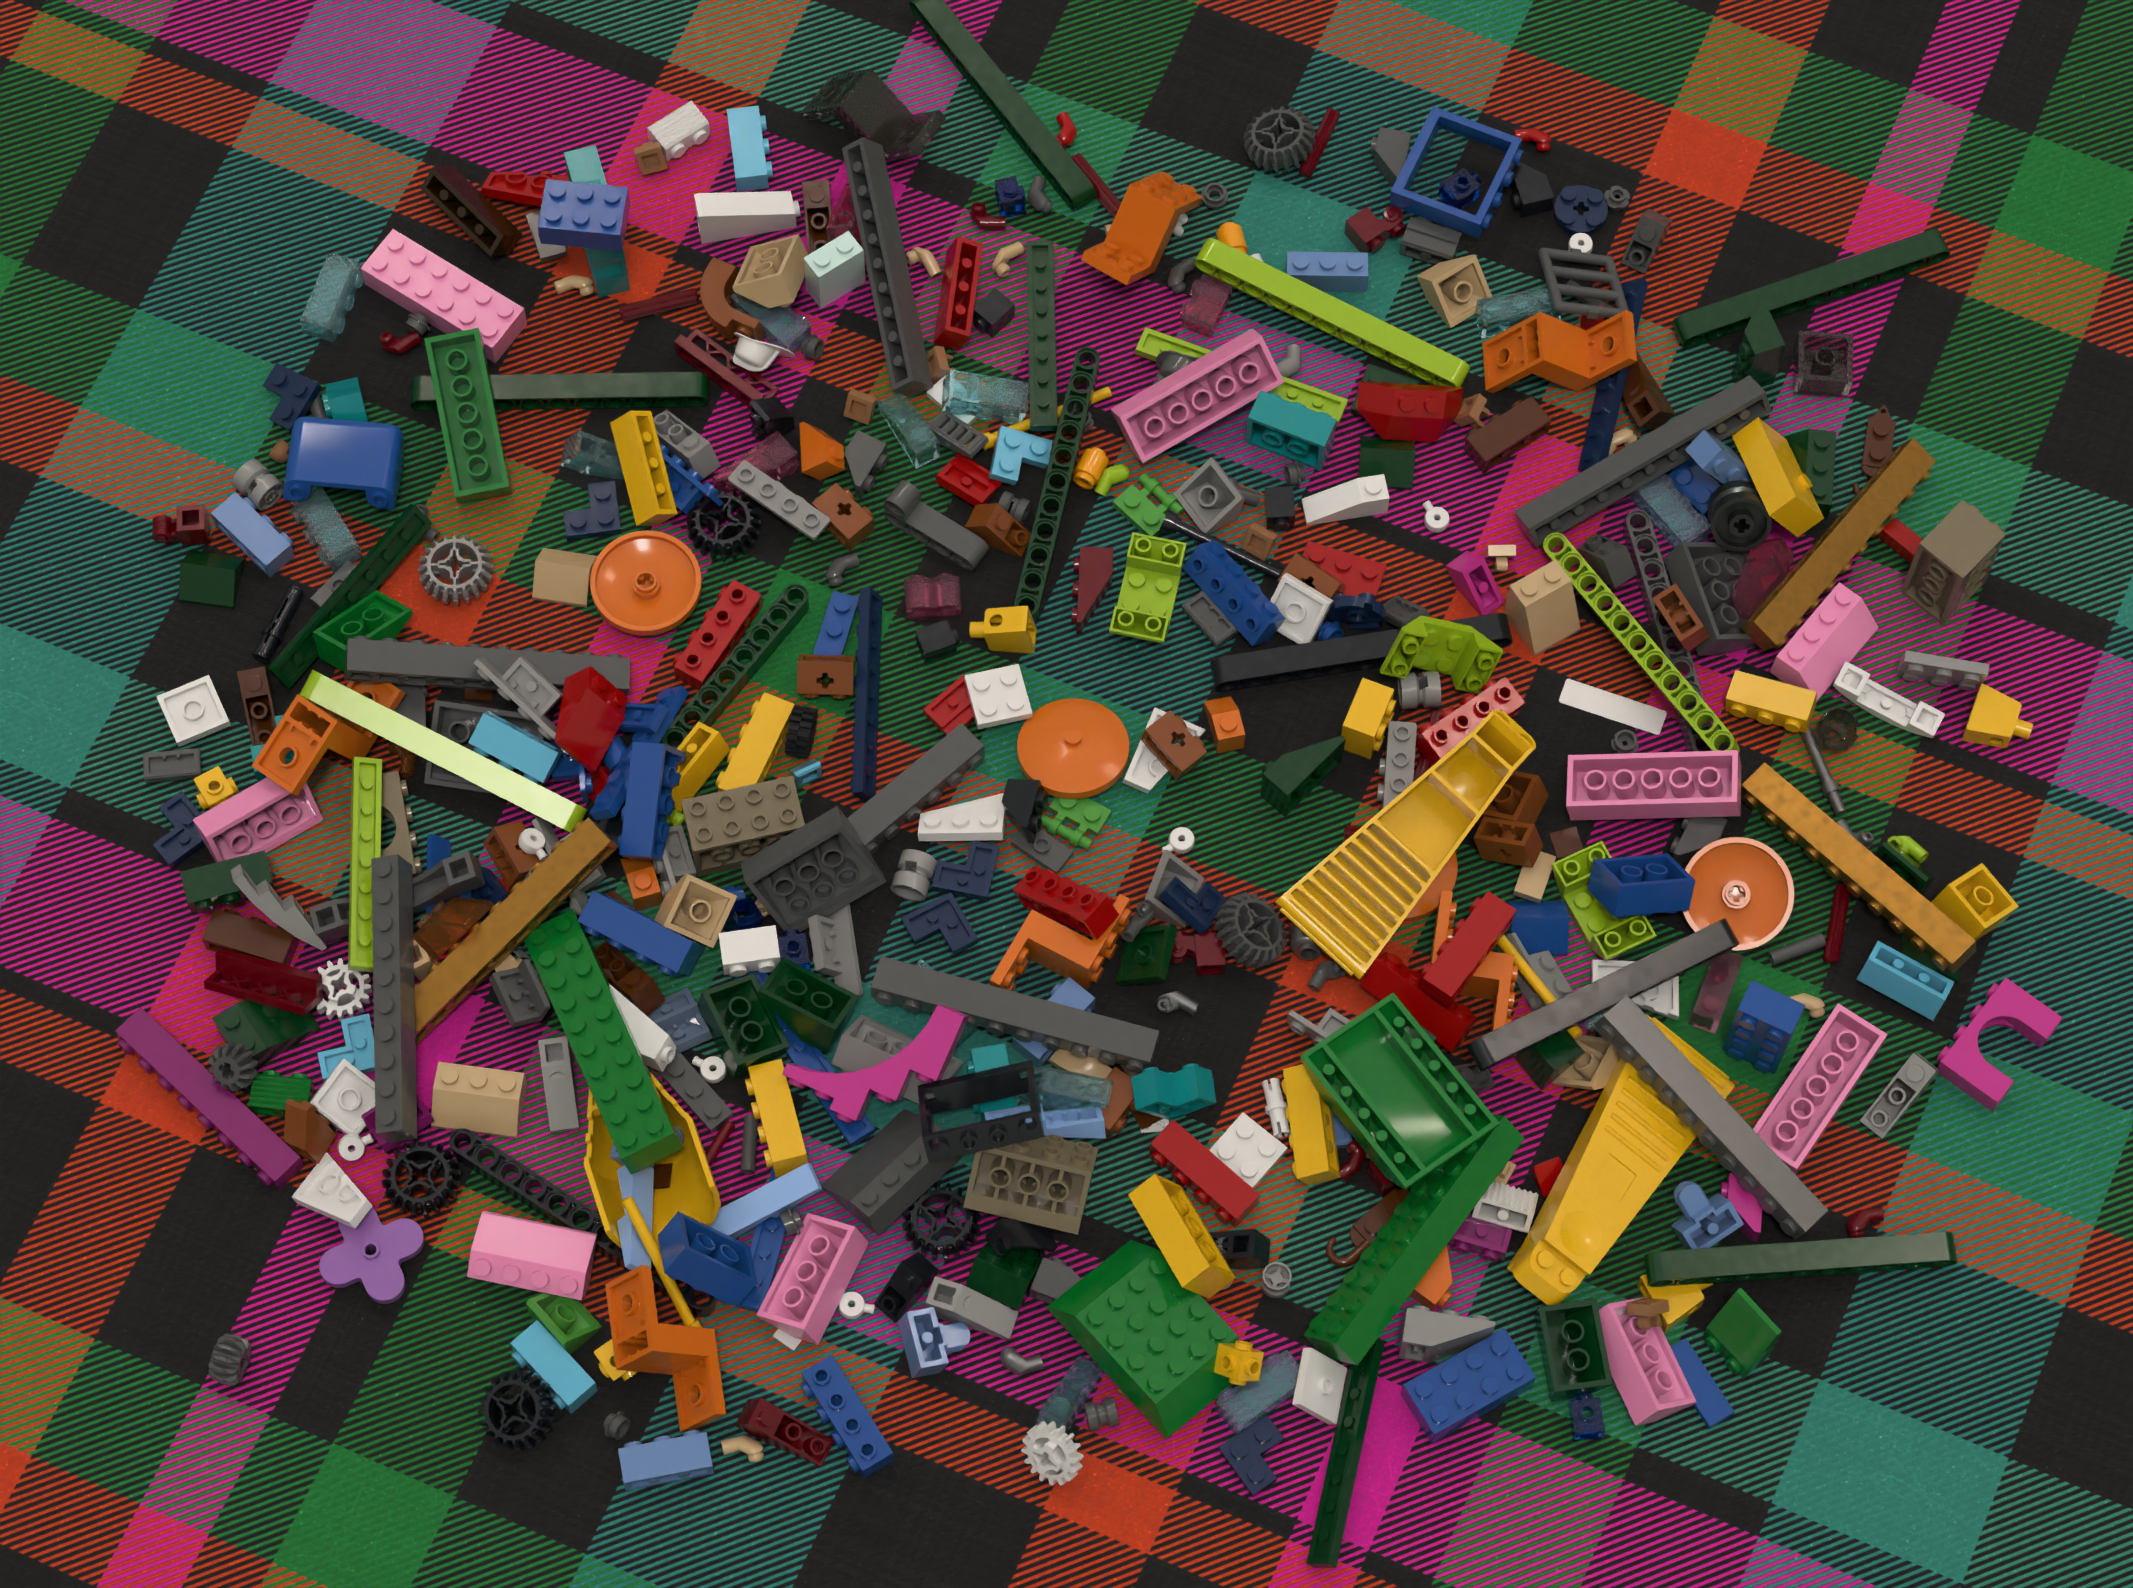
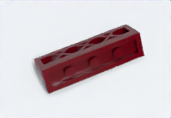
[674,328,779,409]
[204,948,323,1015]

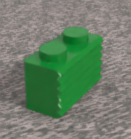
[248,1070,315,1118]

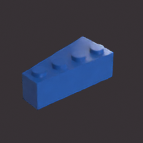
[618,742,686,861]

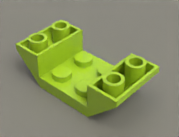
[1109,532,1187,644]
[1379,615,1503,694]
[1551,841,1657,961]

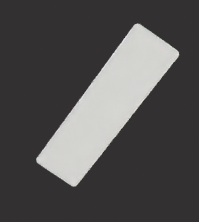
[1559,679,1667,735]

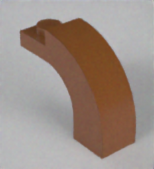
[700,257,765,341]

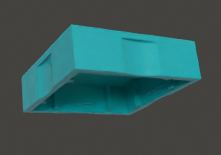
[564,145,630,298]

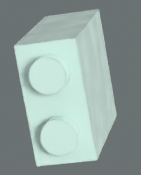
[803,231,866,309]

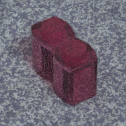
[1179,274,1233,338]
[904,573,962,619]

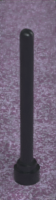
[1160,510,1283,580]

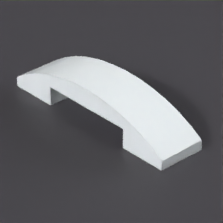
[1833,661,1945,738]

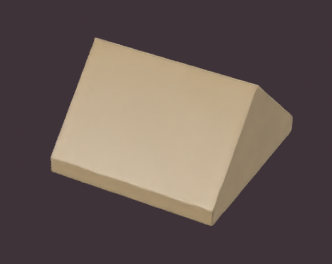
[532,548,598,608]

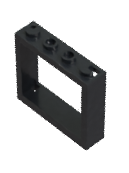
[918,1060,1045,1163]

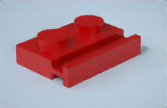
[935,453,1003,506]
[923,674,975,735]

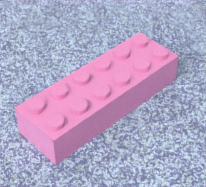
[361,229,527,364]
[1111,328,1284,463]
[1566,750,1742,821]
[1753,1003,1887,1175]

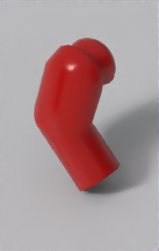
[1055,112,1077,148]
[1513,128,1551,151]

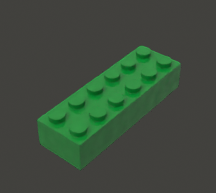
[424,328,512,504]

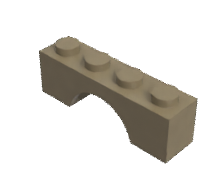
[381,771,423,878]

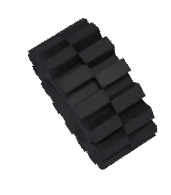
[785,705,818,759]

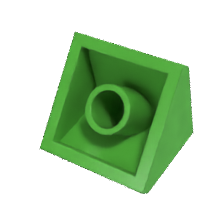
[526,1293,602,1355]

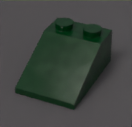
[1260,736,1345,817]
[757,957,859,1053]
[212,994,321,1069]

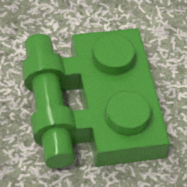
[1113,473,1184,537]
[1041,797,1112,850]

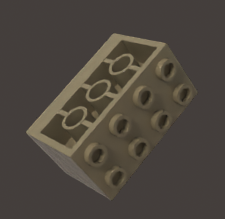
[1901,500,2006,626]
[681,775,805,877]
[963,1135,1099,1235]

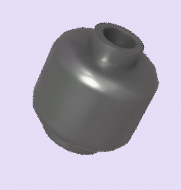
[1290,923,1324,960]

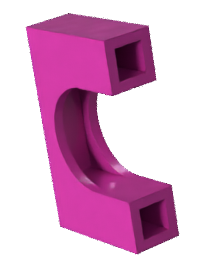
[1936,977,2062,1112]

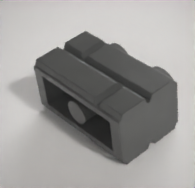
[1399,217,1462,265]

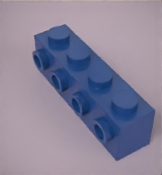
[1182,540,1286,646]
[800,1355,894,1479]

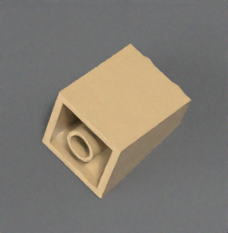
[1504,559,1581,657]

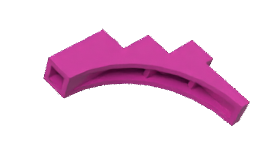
[782,1004,969,1123]

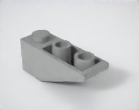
[653,409,721,480]
[538,1036,580,1133]
[1860,1052,1940,1139]
[925,1276,1019,1341]

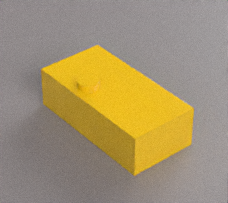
[1732,417,1824,537]
[1128,1174,1236,1299]

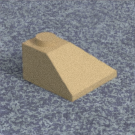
[1417,254,1495,328]
[654,873,737,948]
[1552,1035,1621,1090]

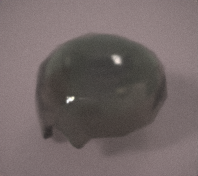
[1815,707,1858,753]

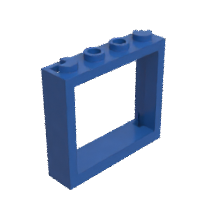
[1390,106,1524,238]

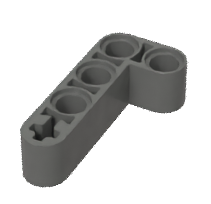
[884,480,989,571]

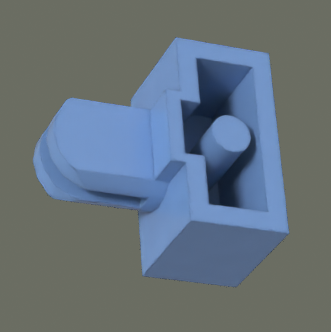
[1671,1181,1744,1249]
[898,1307,971,1378]

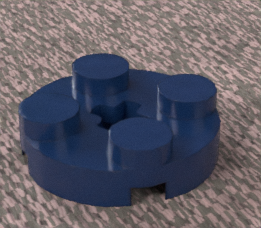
[1553,185,1608,236]
[1329,593,1386,630]

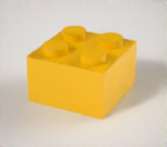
[1341,678,1397,759]
[1931,863,2019,940]

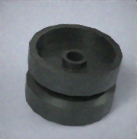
[1707,480,1772,552]

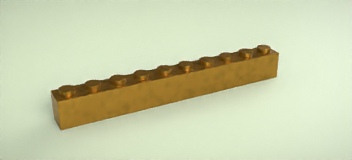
[1741,438,1936,651]
[1741,762,1976,975]
[414,818,619,1046]

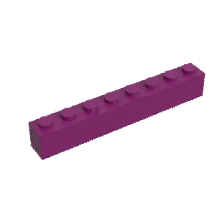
[115,1007,304,1191]

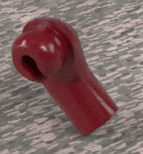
[970,202,1006,230]
[379,331,422,354]
[1338,1139,1366,1182]
[1846,1207,1884,1238]

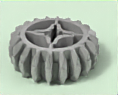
[418,532,494,607]

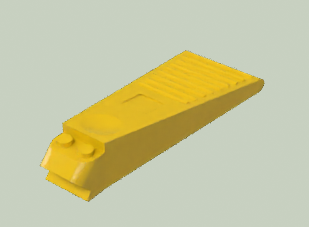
[1275,710,1536,980]
[1507,1014,1735,1305]

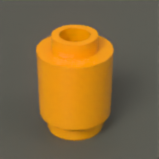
[1216,222,1248,254]
[1073,447,1109,490]

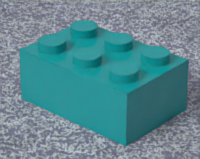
[1245,390,1337,471]

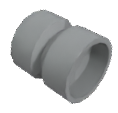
[232,459,284,511]
[1398,671,1441,709]
[890,849,937,901]

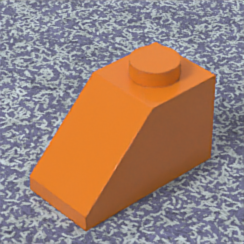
[799,421,845,481]
[1203,696,1246,754]
[620,858,663,911]
[1409,1245,1453,1312]

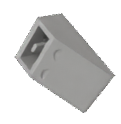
[1398,1306,1496,1363]

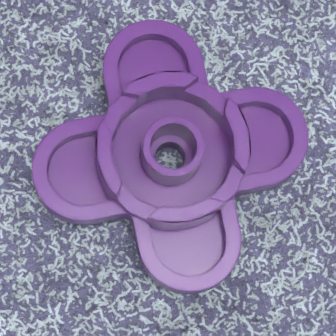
[319,1208,425,1304]

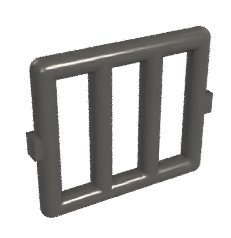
[1538,247,1629,319]

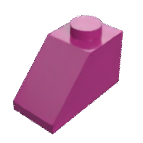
[1446,551,1505,616]
[1720,1173,1762,1241]

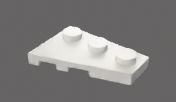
[1122,708,1206,794]
[918,793,1006,841]
[1591,960,1679,1021]
[292,1152,372,1229]

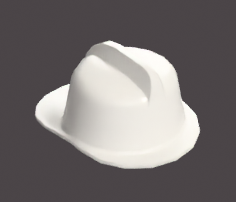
[733,332,795,372]

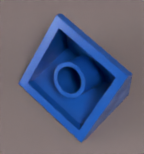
[1508,901,1569,956]

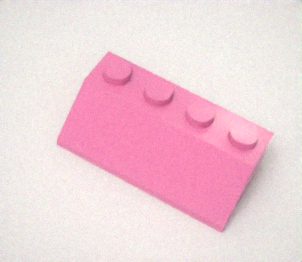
[1770,582,1879,703]
[193,777,324,862]
[467,1211,598,1300]
[756,1213,869,1345]
[1599,1297,1697,1426]

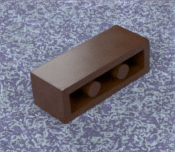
[1464,396,1551,474]
[202,909,299,966]

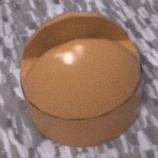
[268,439,290,463]

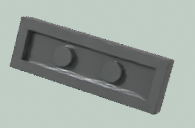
[656,1052,734,1134]

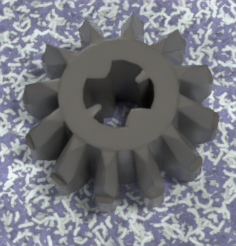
[207,1041,258,1092]
[208,1333,252,1386]

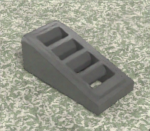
[927,410,989,458]

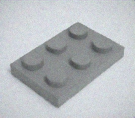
[1896,651,1990,691]

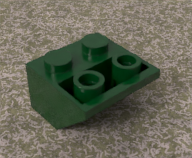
[965,1241,1046,1310]

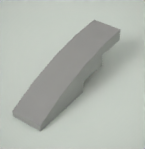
[231,864,327,951]

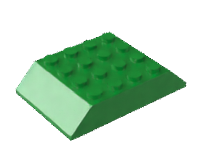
[1300,993,1500,1190]
[1047,1240,1239,1440]

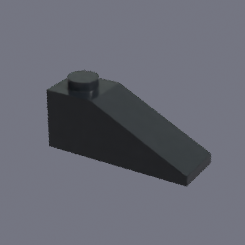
[1209,1229,1270,1270]

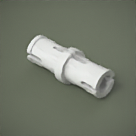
[1262,1078,1291,1139]

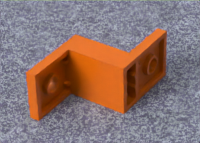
[1081,171,1203,285]
[1482,310,1637,394]
[252,681,406,796]
[1430,890,1518,1032]
[990,894,1132,991]
[605,1265,726,1432]

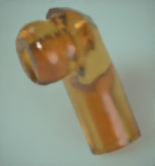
[388,742,416,778]

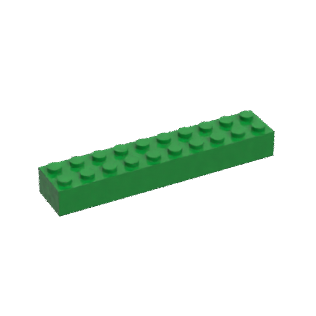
[524,909,684,1175]
[1303,1114,1525,1366]

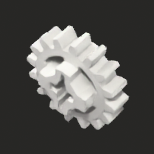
[317,958,373,1021]
[1021,1421,1084,1486]

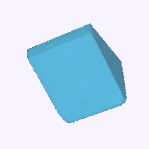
[789,759,822,787]

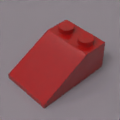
[554,666,627,773]

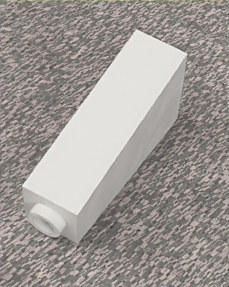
[694,191,801,244]
[610,985,677,1072]

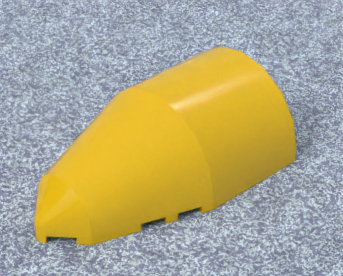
[584,1073,721,1250]

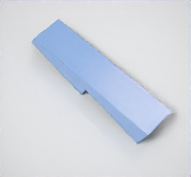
[984,1103,1106,1139]
[709,1163,822,1239]
[617,1165,654,1270]

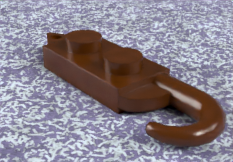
[1853,405,1896,496]
[1326,1188,1411,1267]

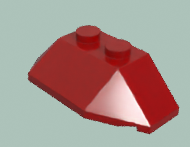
[1356,381,1464,442]

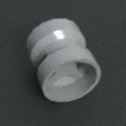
[1261,1262,1292,1298]

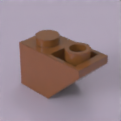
[965,503,1031,558]
[1098,1067,1137,1139]
[284,1099,337,1164]

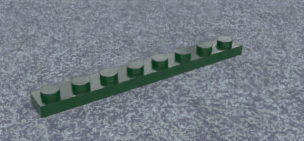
[1027,240,1058,432]
[267,504,433,689]
[1306,1338,1385,1568]

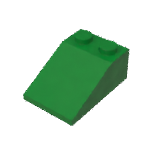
[313,590,413,673]
[1703,1288,1782,1379]

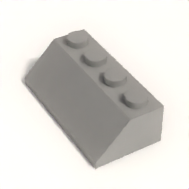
[832,1014,964,1106]

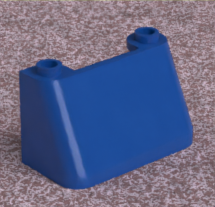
[283,417,404,510]

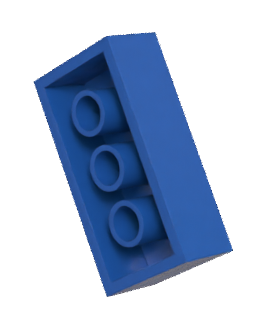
[578,891,705,978]
[1722,980,1805,1074]
[1401,1328,1536,1444]

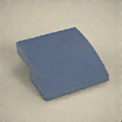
[647,987,712,1054]

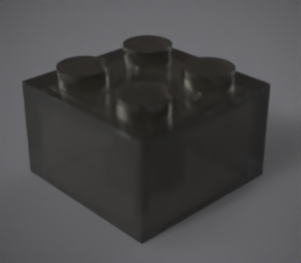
[1793,330,1853,398]

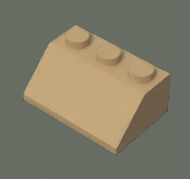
[732,234,808,308]
[431,1062,527,1139]

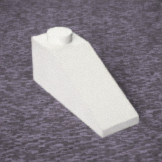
[1301,474,1390,526]

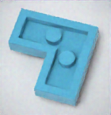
[989,425,1053,486]
[318,1013,375,1082]

